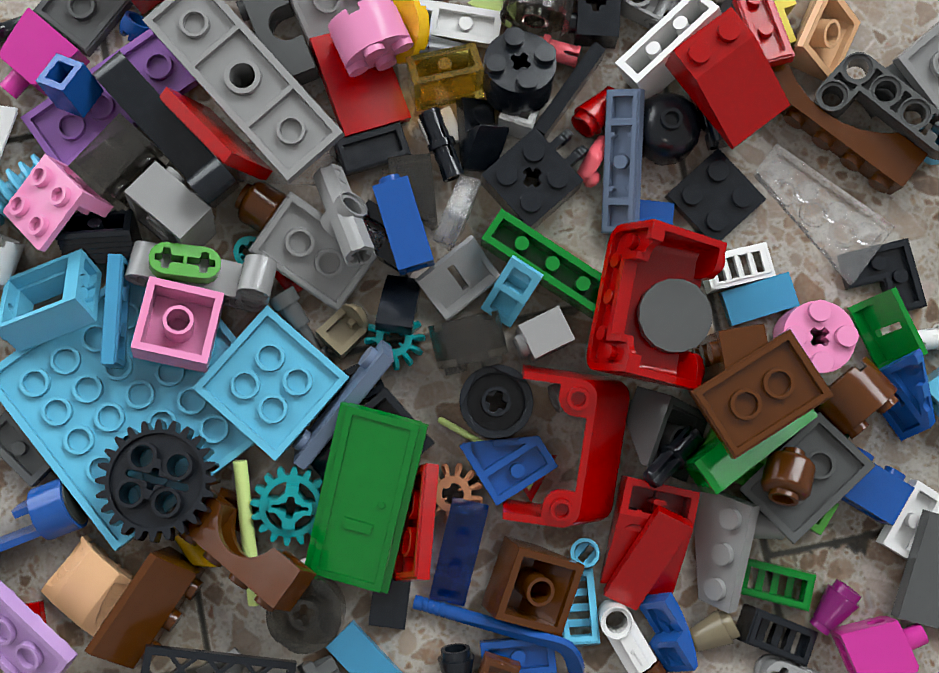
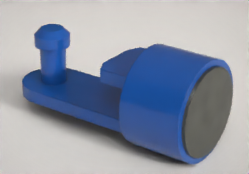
[0,478,88,552]

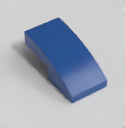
[639,592,698,672]

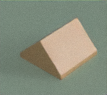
[788,0,861,81]

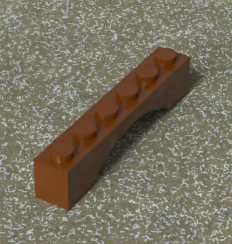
[771,63,928,195]

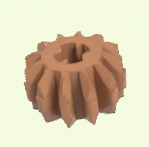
[435,463,483,524]

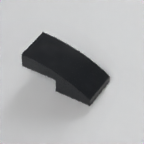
[375,274,421,335]

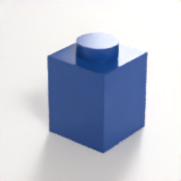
[35,53,104,118]

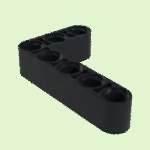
[92,50,241,208]

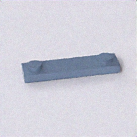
[601,88,645,234]
[292,340,394,470]

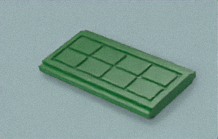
[305,401,429,594]

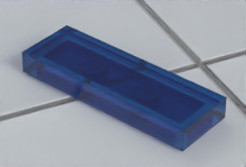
[429,497,489,606]

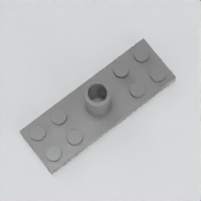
[142,0,344,184]

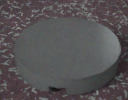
[636,278,712,353]

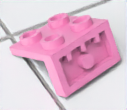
[3,154,113,252]

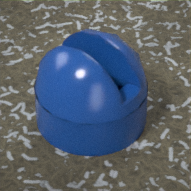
[119,11,149,42]

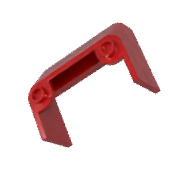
[502,364,630,528]

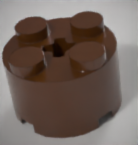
[814,356,899,439]

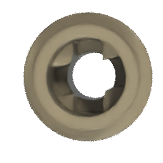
[689,609,741,652]

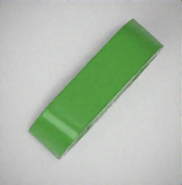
[149,242,221,284]

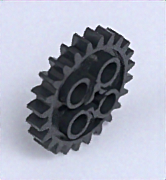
[95,419,221,543]

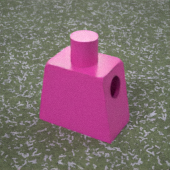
[0,7,90,99]
[830,616,929,673]

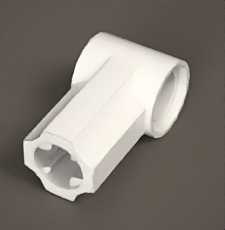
[597,599,657,673]

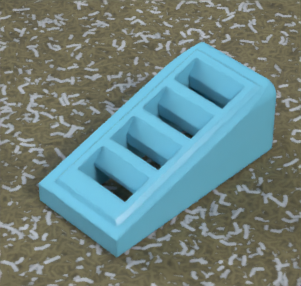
[562,568,601,647]

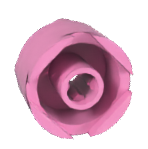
[328,0,414,77]
[772,300,859,374]

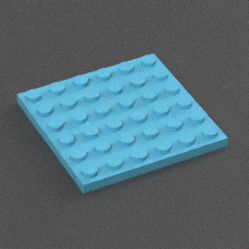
[0,283,255,551]

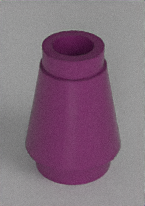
[809,579,862,636]

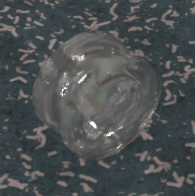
[363,218,387,251]

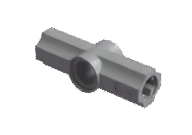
[313,164,376,268]

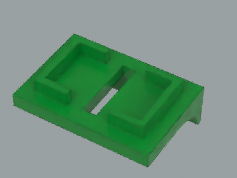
[847,287,928,369]

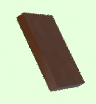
[689,329,834,459]

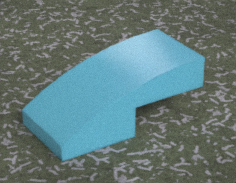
[480,255,544,328]

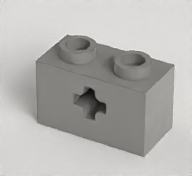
[513,306,575,364]

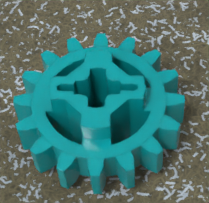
[250,464,323,546]

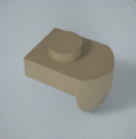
[316,304,369,360]

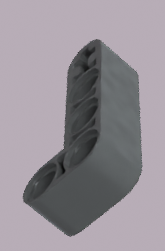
[814,52,939,160]

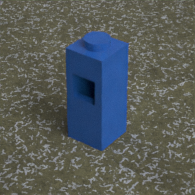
[372,174,435,276]

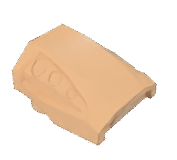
[41,535,134,637]

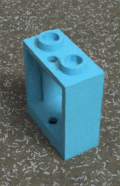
[0,248,102,352]

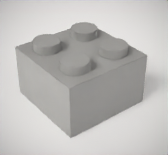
[124,161,217,246]

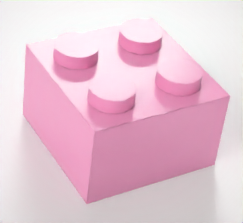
[131,276,224,373]

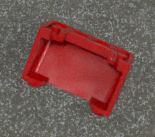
[586,219,727,390]

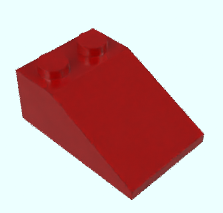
[665,7,790,149]

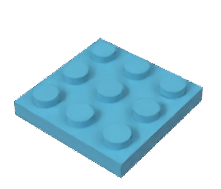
[192,305,350,461]

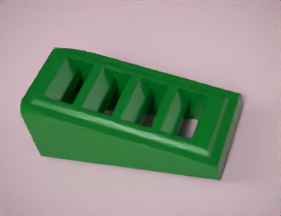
[741,558,816,612]

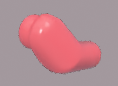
[577,135,605,188]

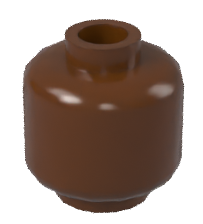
[234,181,286,232]
[761,447,816,506]

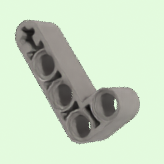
[125,241,277,313]

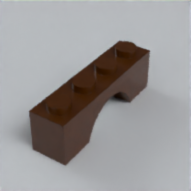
[178,488,317,612]

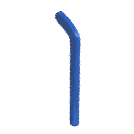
[412,595,585,673]

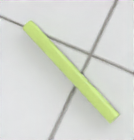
[232,459,259,606]

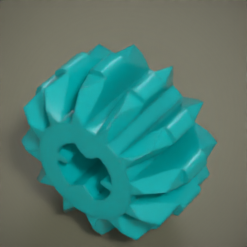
[364,315,426,371]

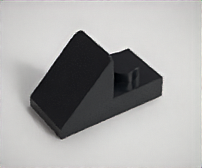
[456,97,509,172]

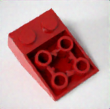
[600,475,701,594]

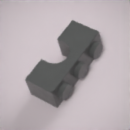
[236,0,320,86]

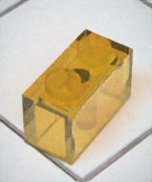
[405,42,484,112]

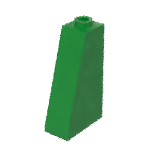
[684,409,817,495]

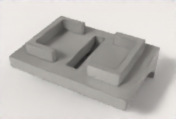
[415,235,500,321]

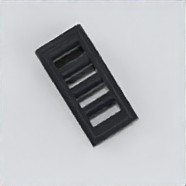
[736,603,819,667]

